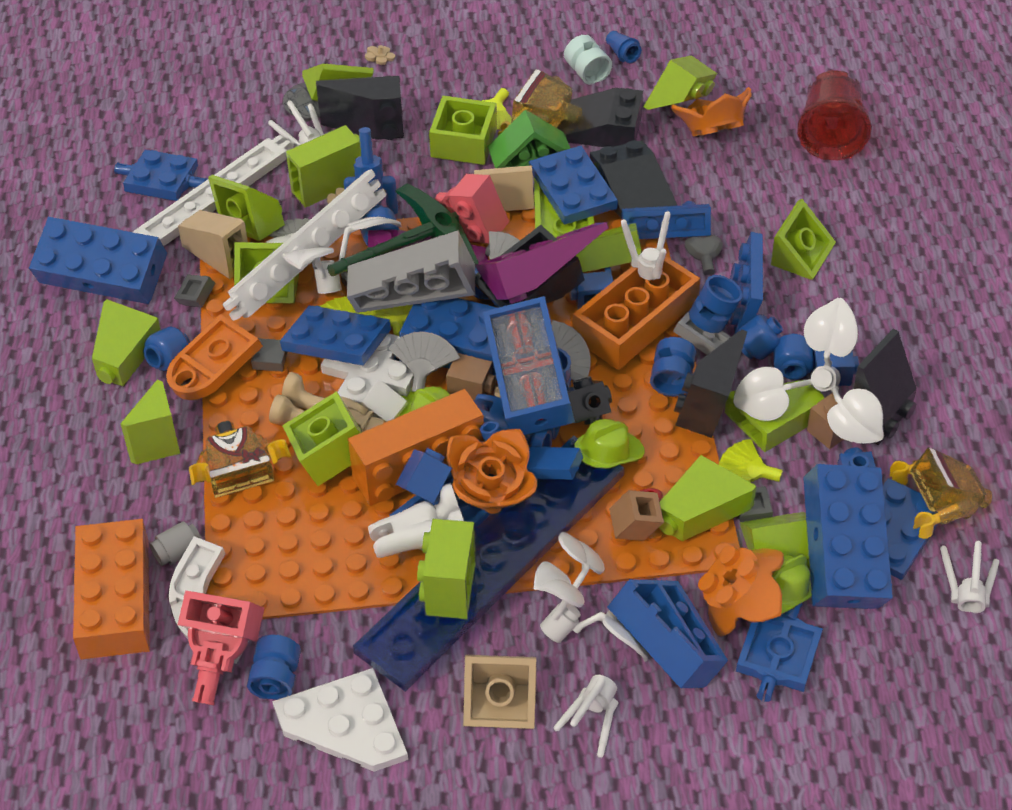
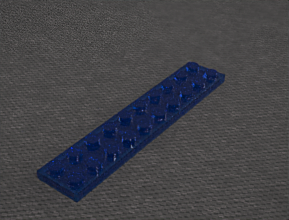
[353,435,624,692]

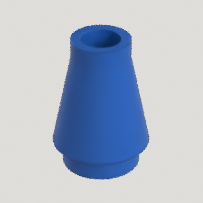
[606,30,642,63]

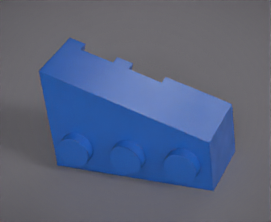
[607,579,728,688]

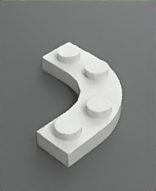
[169,536,249,664]

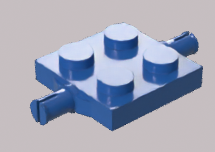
[114,149,208,201]
[736,603,823,702]

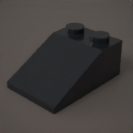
[316,76,404,140]
[557,88,643,147]
[590,140,677,219]
[475,225,585,308]
[674,329,747,438]
[853,329,917,445]

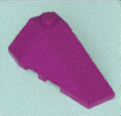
[476,222,608,303]

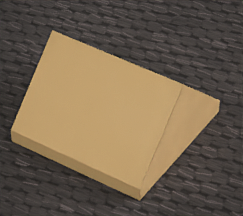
[474,165,534,211]
[463,655,537,729]

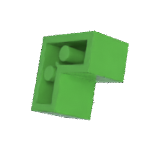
[487,109,570,168]

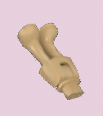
[269,372,386,432]

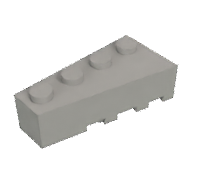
[347,230,475,313]

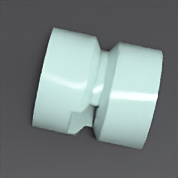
[564,35,612,85]

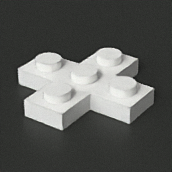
[321,333,414,404]

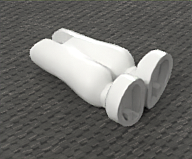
[368,483,464,558]

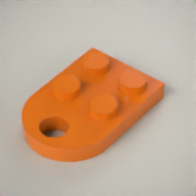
[166,314,263,400]

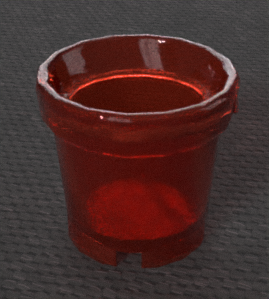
[797,70,872,161]

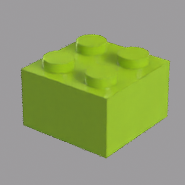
[429,95,497,165]
[417,519,476,619]

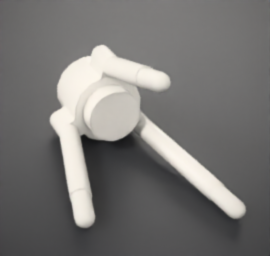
[268,101,324,147]
[621,211,671,280]
[940,541,999,613]
[554,675,618,758]

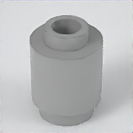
[149,521,201,566]

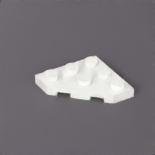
[272,668,408,772]

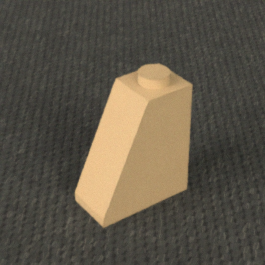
[178,210,248,279]

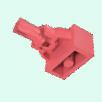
[435,174,509,243]
[177,590,264,706]

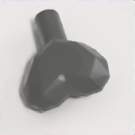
[685,235,723,275]

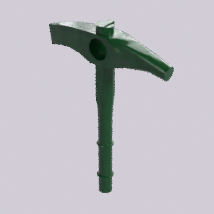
[327,183,479,276]

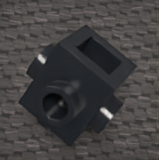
[567,376,612,425]

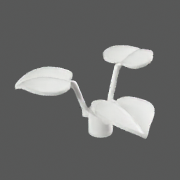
[266,217,401,294]
[734,298,884,444]
[534,532,648,662]

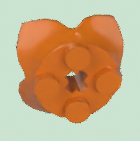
[671,87,752,136]
[446,429,537,514]
[698,545,784,637]

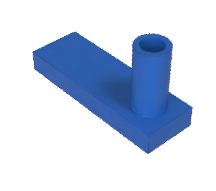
[622,201,711,239]
[480,421,583,480]

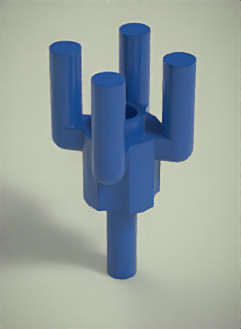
[344,127,398,215]

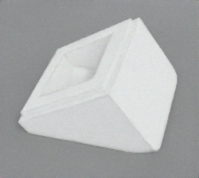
[361,380,408,422]

